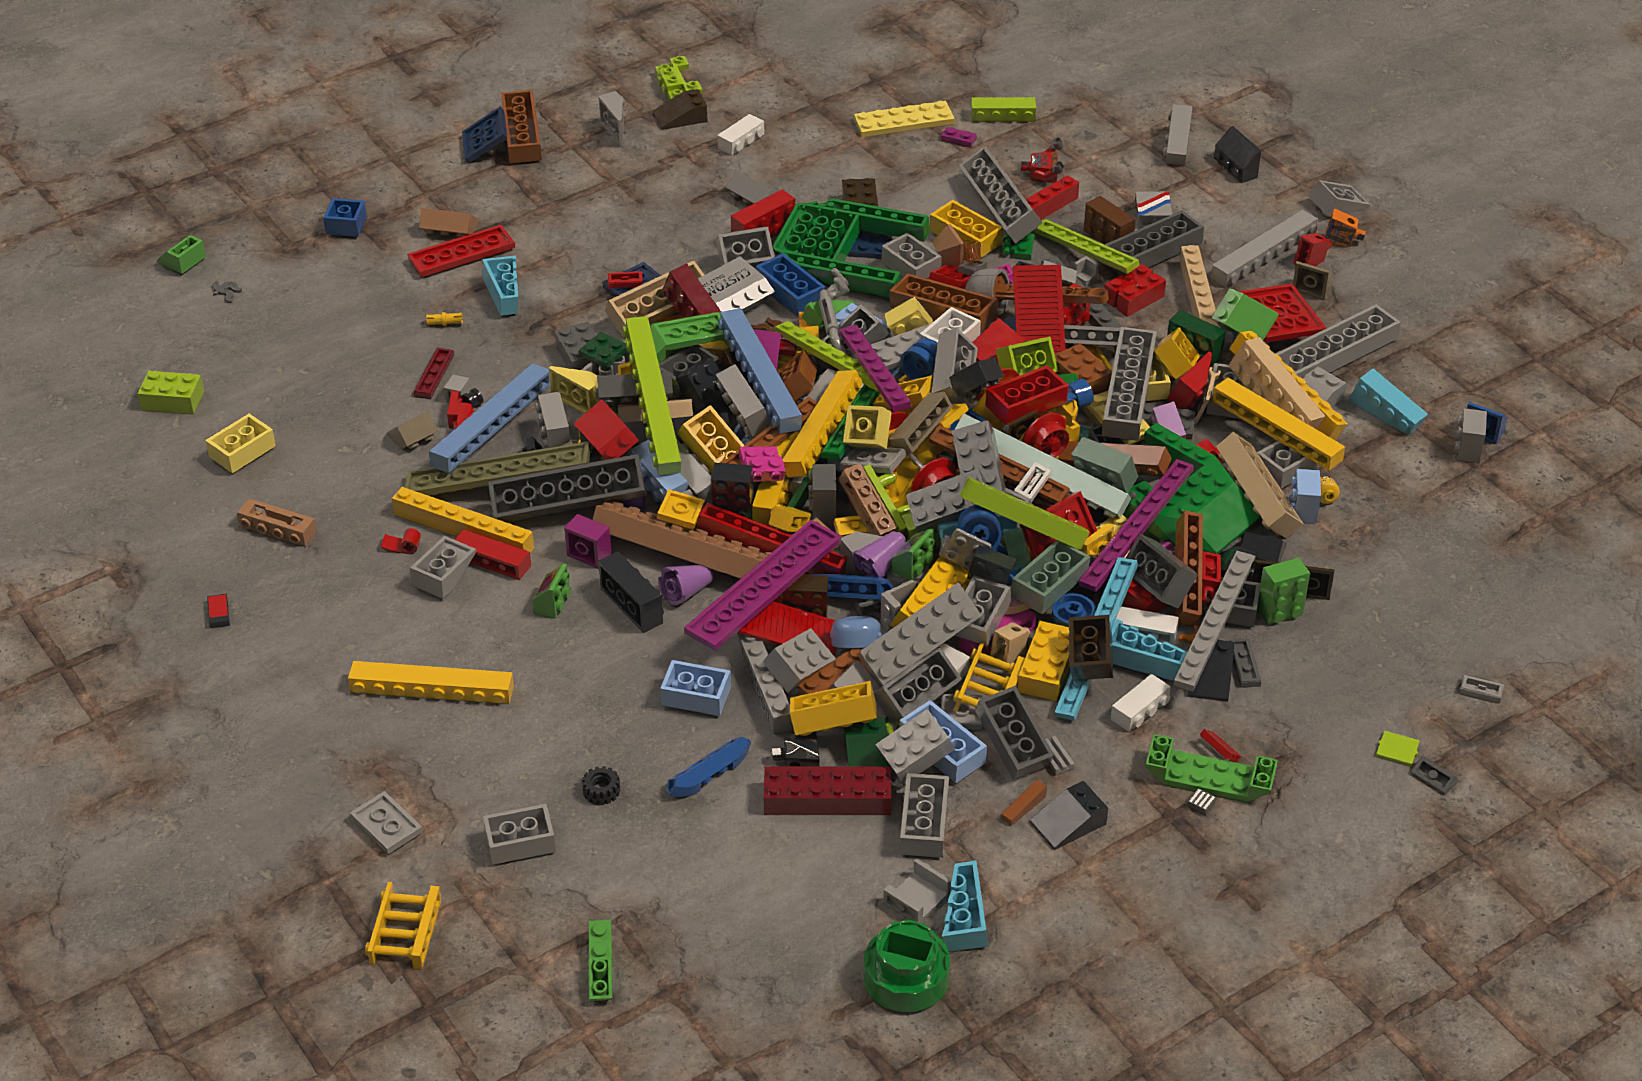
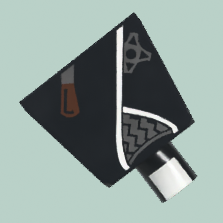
[772,731,820,766]

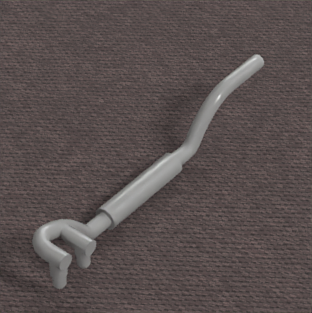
[819,268,860,396]

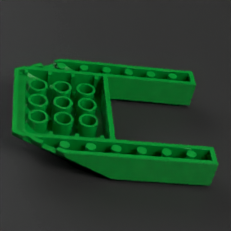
[772,199,930,297]
[1123,423,1262,554]

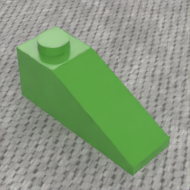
[802,300,855,329]

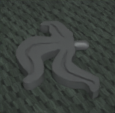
[212,281,242,303]

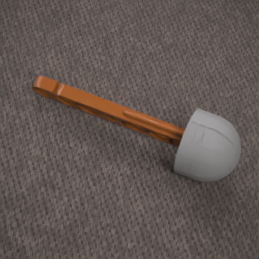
[965,268,1109,314]

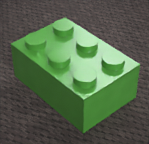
[1257,557,1310,625]

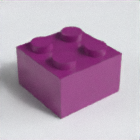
[564,514,612,569]

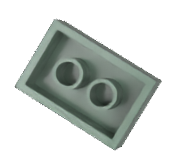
[1071,437,1138,493]

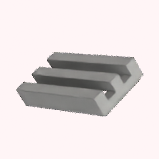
[1459,675,1504,703]
[1046,736,1074,775]

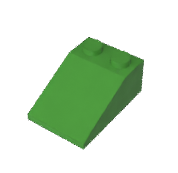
[1211,288,1279,340]

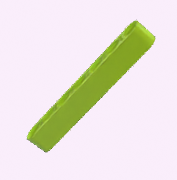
[960,477,1090,550]

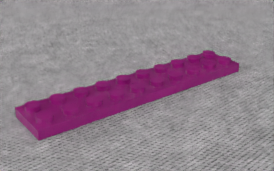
[684,520,841,651]

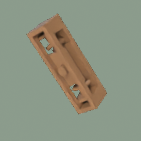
[839,463,897,536]
[237,498,317,547]

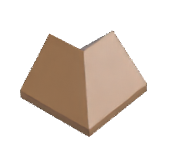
[932,224,964,268]

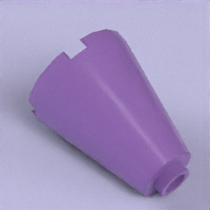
[852,531,906,578]
[658,565,714,606]

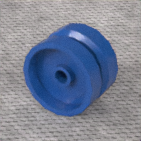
[900,338,937,380]
[957,504,1002,550]
[1051,593,1096,627]

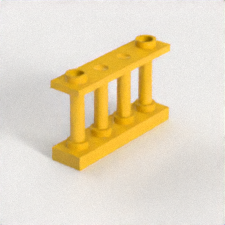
[953,642,1025,712]
[365,882,441,970]

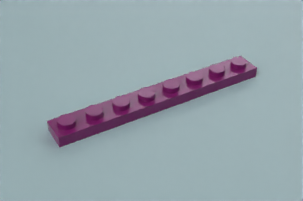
[840,325,911,412]

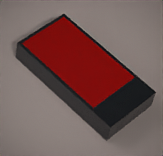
[207,593,230,628]

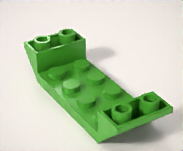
[650,312,731,363]
[1145,734,1278,802]

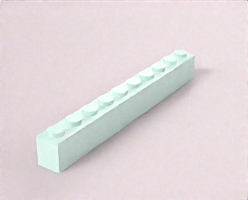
[955,414,1131,518]

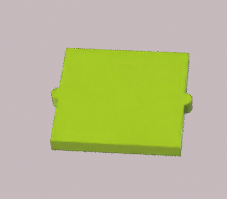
[1376,730,1420,767]

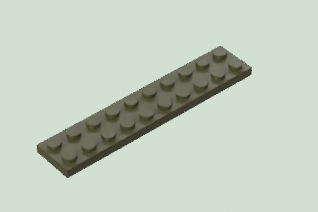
[405,441,591,495]

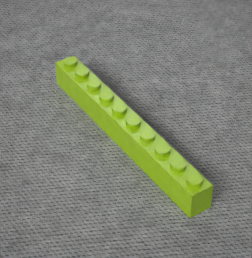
[623,316,681,475]

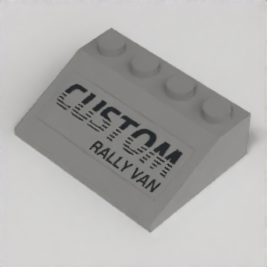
[698,257,775,313]

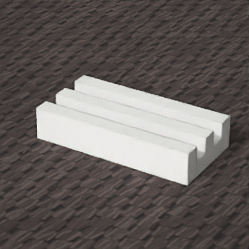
[1014,462,1051,502]

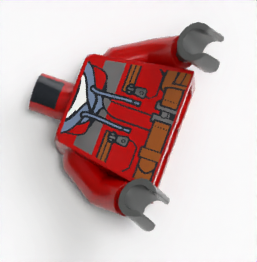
[1021,137,1064,183]

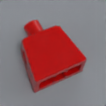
[1293,233,1331,266]

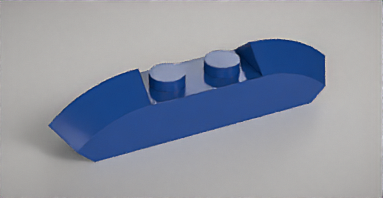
[810,574,894,600]
[666,737,751,797]

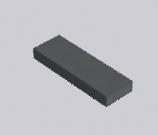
[1229,638,1261,688]

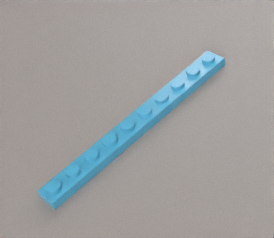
[1055,557,1138,721]

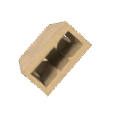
[990,622,1031,664]

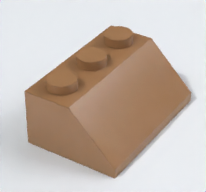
[419,208,479,238]

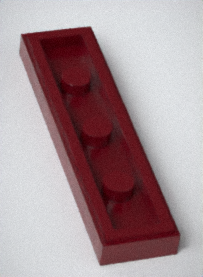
[413,348,455,399]

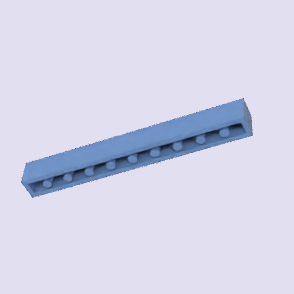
[718,308,802,434]
[429,363,550,473]

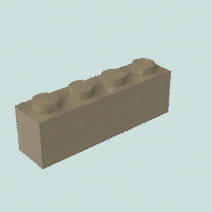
[888,392,953,453]

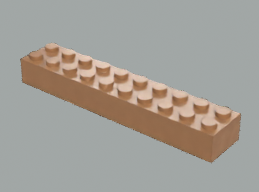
[593,501,771,578]

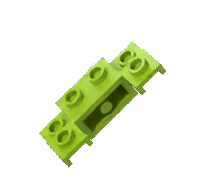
[655,56,703,100]

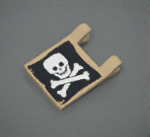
[1194,367,1221,425]

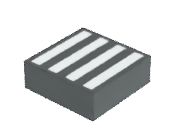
[1187,788,1216,815]

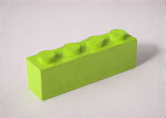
[971,97,1036,122]

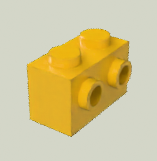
[769,506,811,533]

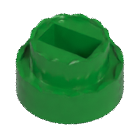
[863,920,950,1012]

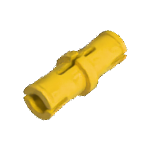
[426,312,463,326]

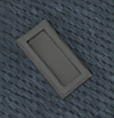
[958,258,988,276]

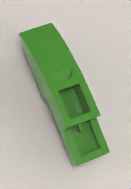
[589,920,613,1001]

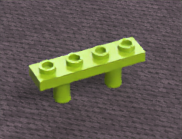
[863,464,911,535]

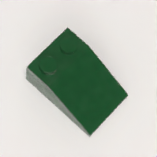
[843,717,892,778]

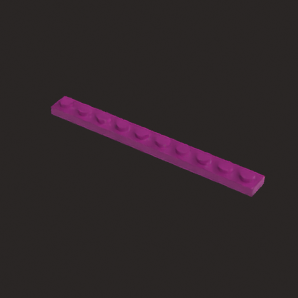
[1079,459,1194,592]

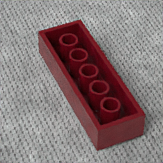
[763,766,891,815]

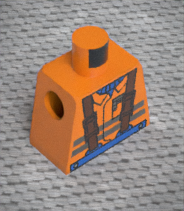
[1324,209,1366,247]

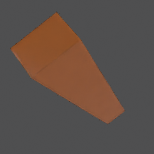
[1001,779,1047,826]

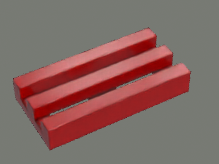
[608,271,643,289]
[1200,729,1242,762]

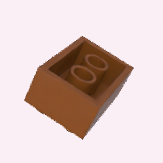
[1055,343,1112,395]

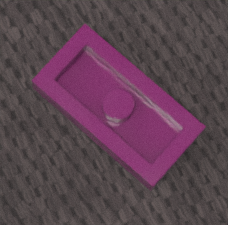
[941,127,977,148]

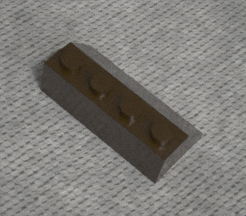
[1252,560,1335,600]

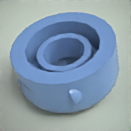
[830,616,882,648]

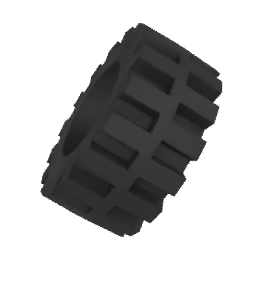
[582,766,620,805]

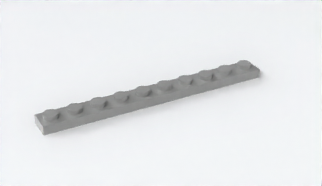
[1174,551,1255,691]

